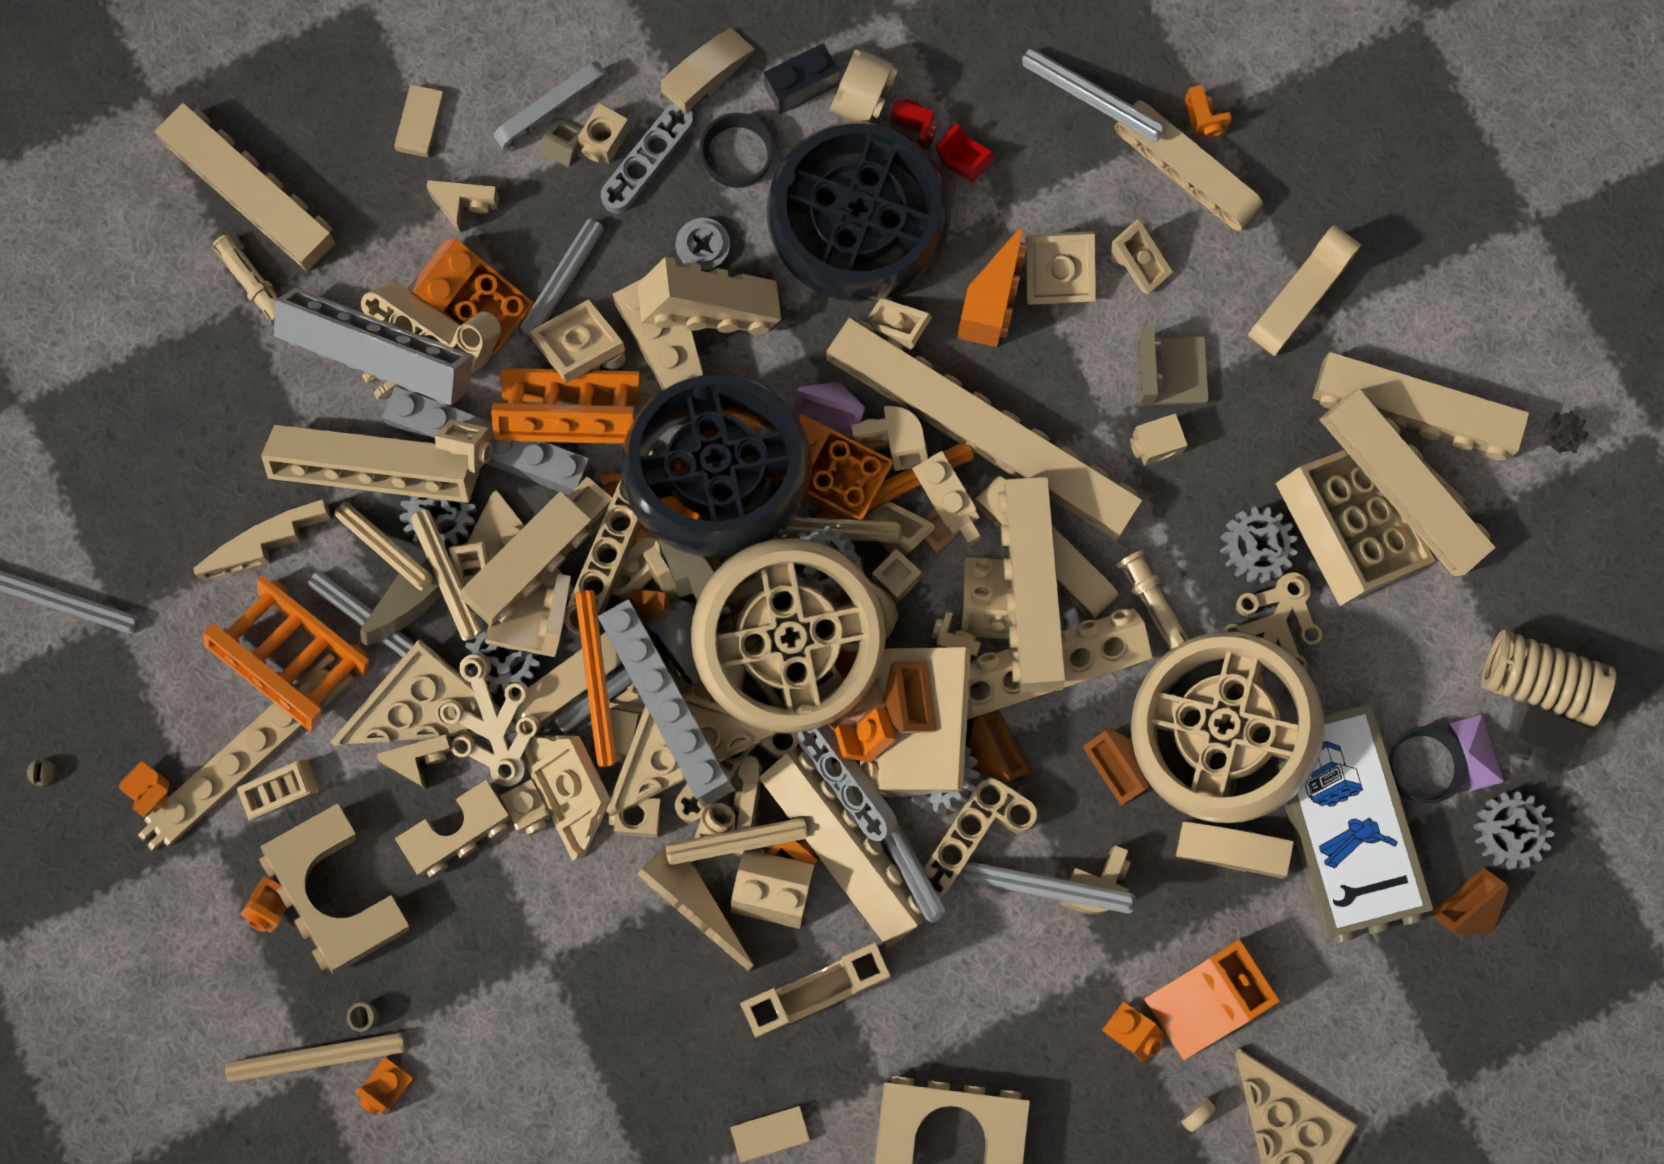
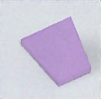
[793,382,865,438]
[1448,714,1504,791]

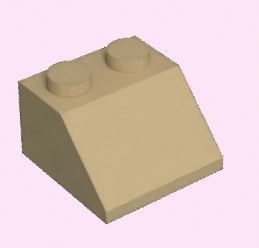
[731,850,814,929]

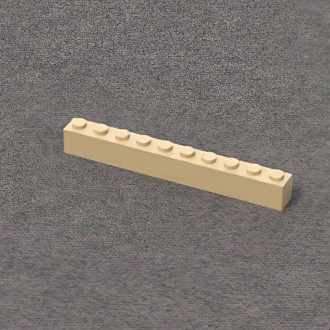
[826,318,1142,541]

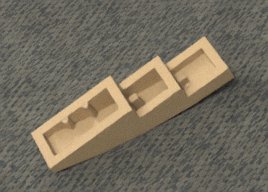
[193,499,332,581]

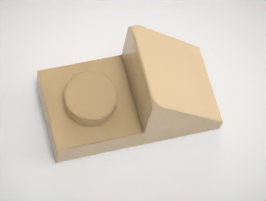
[427,180,499,232]
[1111,220,1173,294]
[865,299,932,354]
[377,734,453,789]

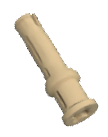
[1116,549,1189,650]

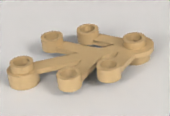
[1222,572,1322,696]
[440,652,540,787]

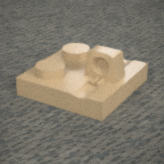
[1025,231,1096,305]
[530,299,625,383]

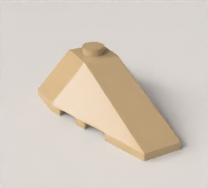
[637,846,754,972]

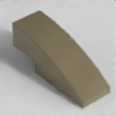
[657,538,731,616]
[360,558,443,646]

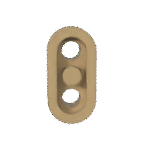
[612,537,666,600]

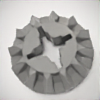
[676,218,730,271]

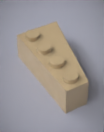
[637,257,781,335]
[613,278,703,390]
[460,491,591,626]

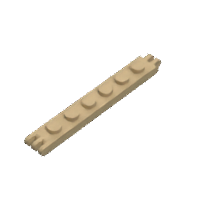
[138,653,355,851]

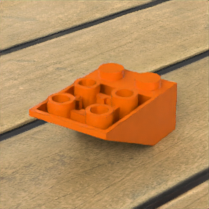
[957,230,1027,347]
[407,238,534,357]
[769,414,894,520]
[1144,939,1280,1061]

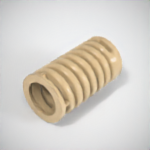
[1481,629,1616,727]

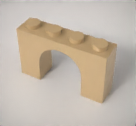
[259,804,409,975]
[740,943,890,1039]
[874,1076,1030,1164]

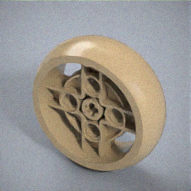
[691,538,886,733]
[1131,632,1325,823]

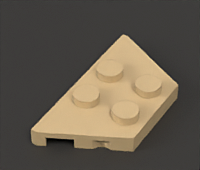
[462,490,574,599]
[513,735,611,861]

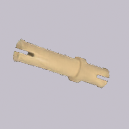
[212,234,278,325]

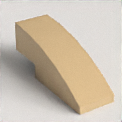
[660,28,756,114]
[1176,822,1294,879]

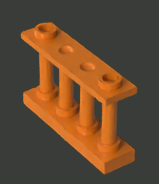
[491,368,640,444]
[203,575,369,733]

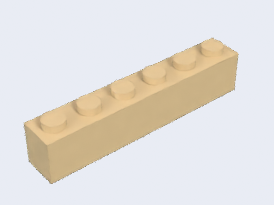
[154,103,335,272]
[1312,352,1529,460]
[1319,389,1495,576]
[261,425,480,503]
[998,477,1065,693]
[759,746,926,949]

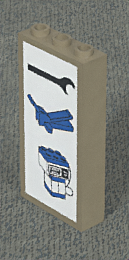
[1264,704,1433,943]

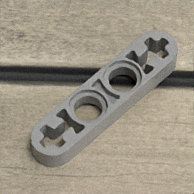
[493,61,609,152]
[601,104,694,214]
[797,725,897,841]

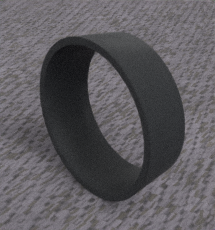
[699,113,774,188]
[1388,726,1467,803]

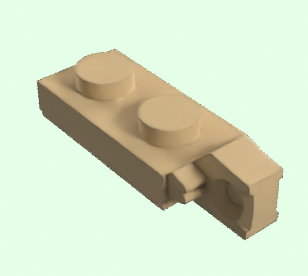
[912,451,982,546]

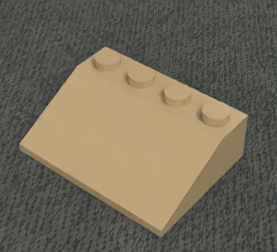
[1276,450,1435,606]
[858,647,971,798]

